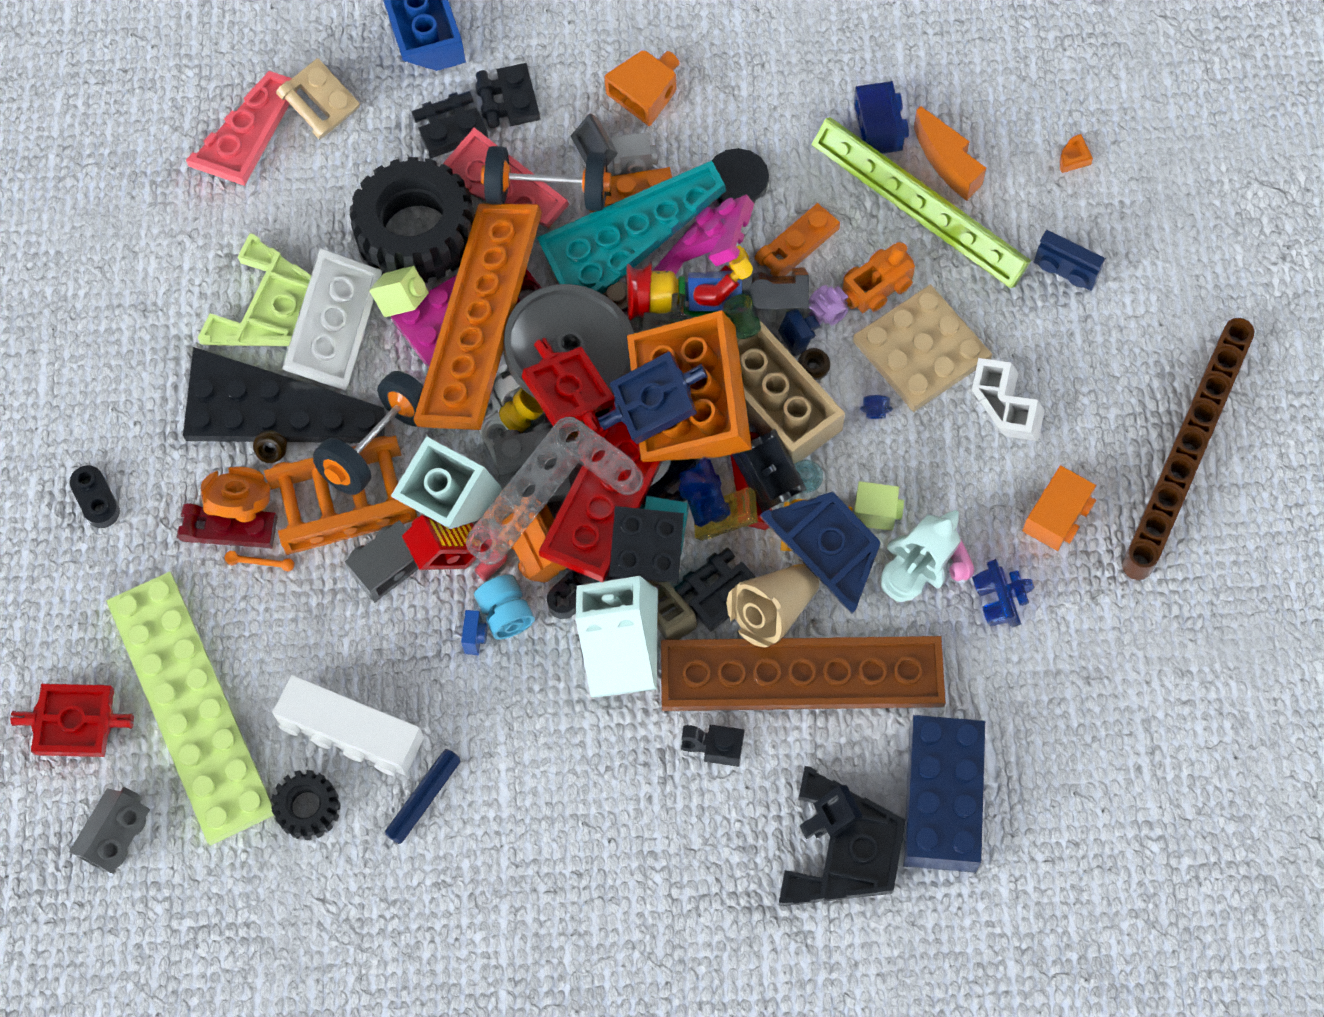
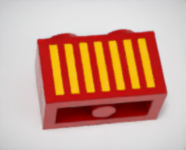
[402,515,487,570]

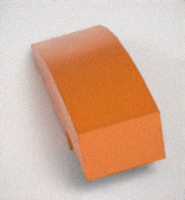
[914,106,986,201]

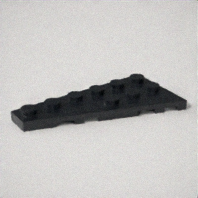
[183,347,386,443]

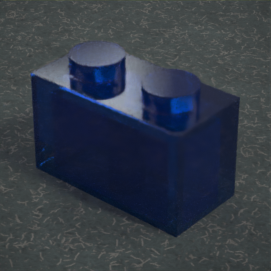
[854,81,909,154]

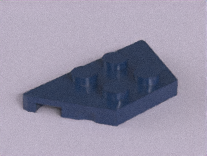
[760,492,881,614]

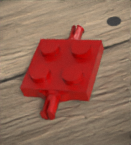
[521,338,615,436]
[10,684,134,757]

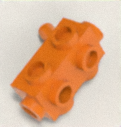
[842,242,915,314]

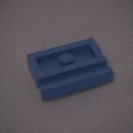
[1034,229,1106,291]

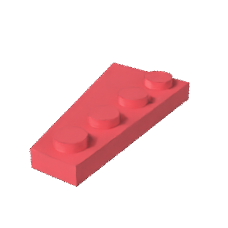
[186,71,297,186]

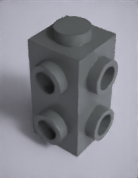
[69,787,150,874]

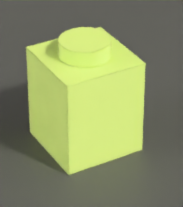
[369,266,429,317]
[854,481,904,531]

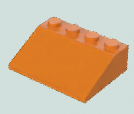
[627,310,752,462]

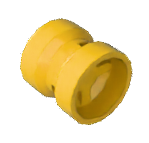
[499,388,544,433]

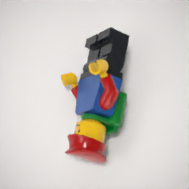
[626,245,809,324]

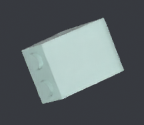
[391,436,502,529]

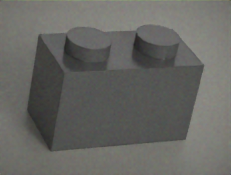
[344,520,419,603]

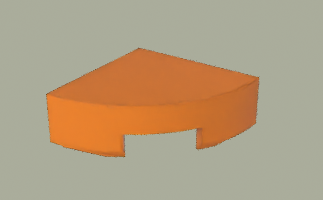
[1060,134,1093,173]

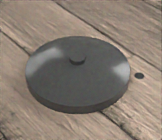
[503,284,634,398]

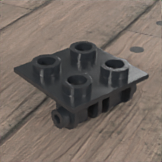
[609,506,684,583]

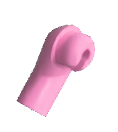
[949,538,974,581]

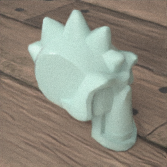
[881,510,961,602]

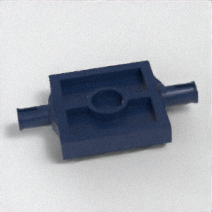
[598,351,708,444]

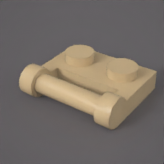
[276,58,360,140]

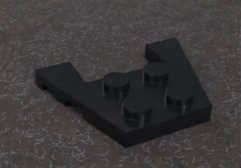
[778,766,906,906]

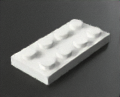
[282,248,382,390]

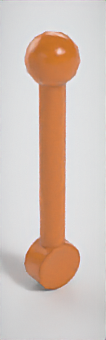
[224,551,295,572]

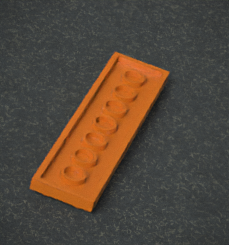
[413,204,542,430]

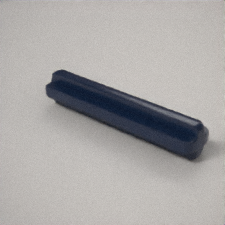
[385,749,460,844]

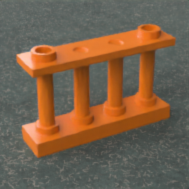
[264,435,418,555]

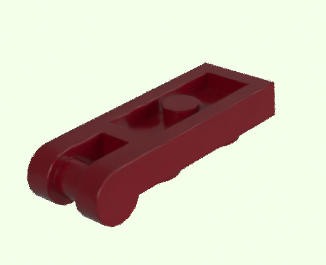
[176,503,278,549]

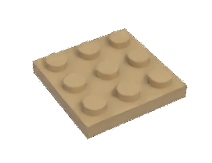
[853,284,992,412]

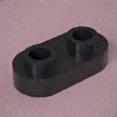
[69,465,120,528]

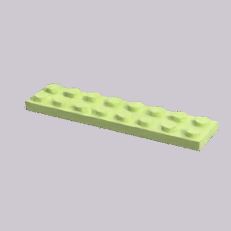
[106,572,274,846]

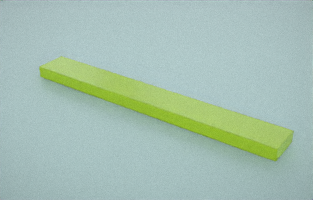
[811,117,1032,289]

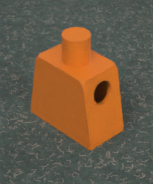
[604,51,680,126]

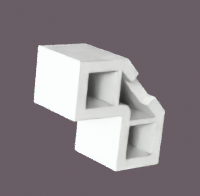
[972,358,1045,442]

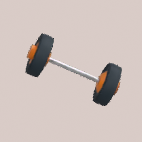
[481,146,611,211]
[313,371,423,495]

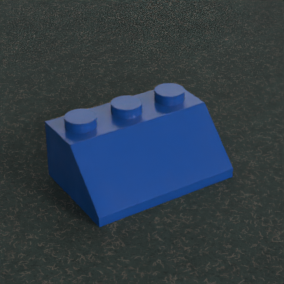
[383,0,466,71]

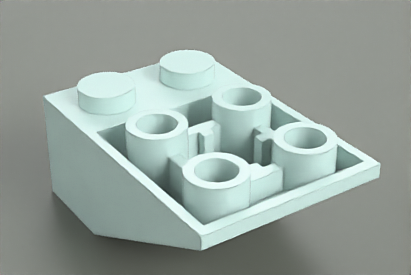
[576,576,658,698]

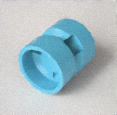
[474,575,535,640]

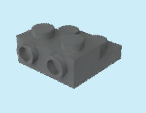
[493,423,571,510]

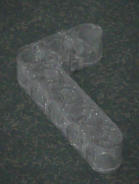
[466,417,644,565]

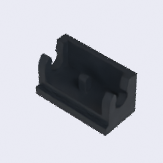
[732,429,807,513]

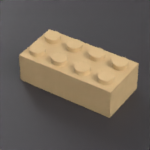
[737,320,845,465]

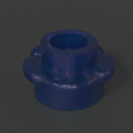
[860,395,893,419]

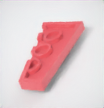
[443,128,569,228]

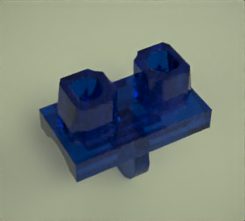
[678,457,731,528]
[972,559,1035,628]

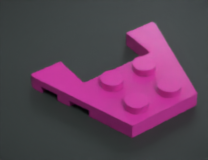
[652,194,754,275]

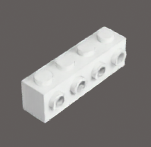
[272,675,424,776]

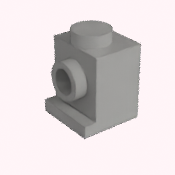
[611,133,658,176]

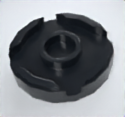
[712,148,769,203]

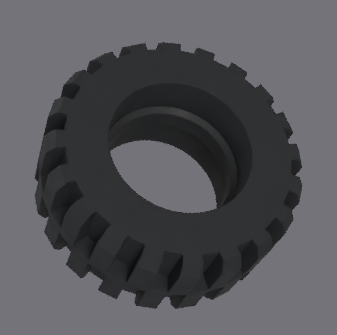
[349,157,475,283]

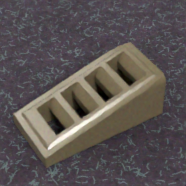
[646,580,698,640]

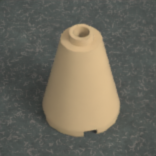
[726,564,819,648]

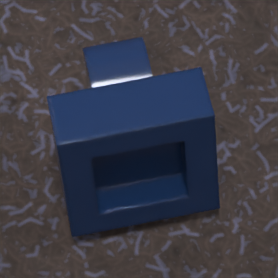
[778,309,820,357]

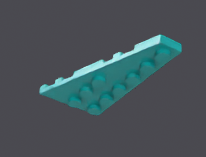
[537,160,726,294]

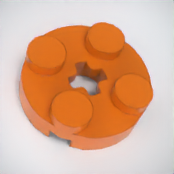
[201,467,270,522]

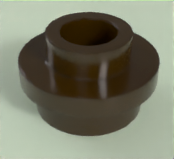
[798,348,830,380]
[253,430,287,463]

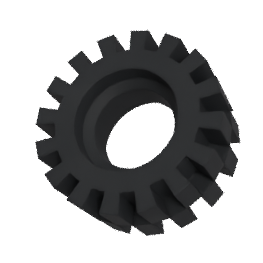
[271,770,340,840]

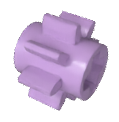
[809,285,848,326]

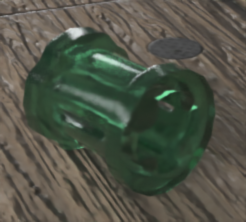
[723,294,761,339]

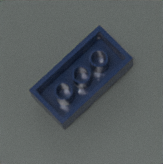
[903,715,986,873]

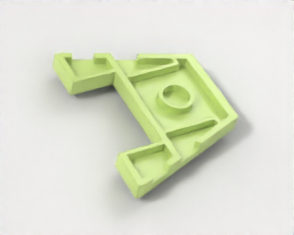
[198,233,311,346]

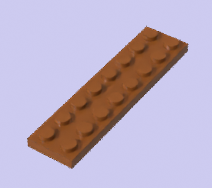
[661,636,946,711]

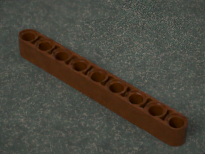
[1122,318,1255,580]

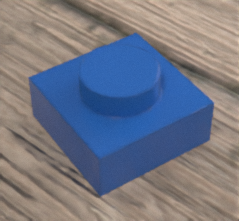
[461,610,488,655]

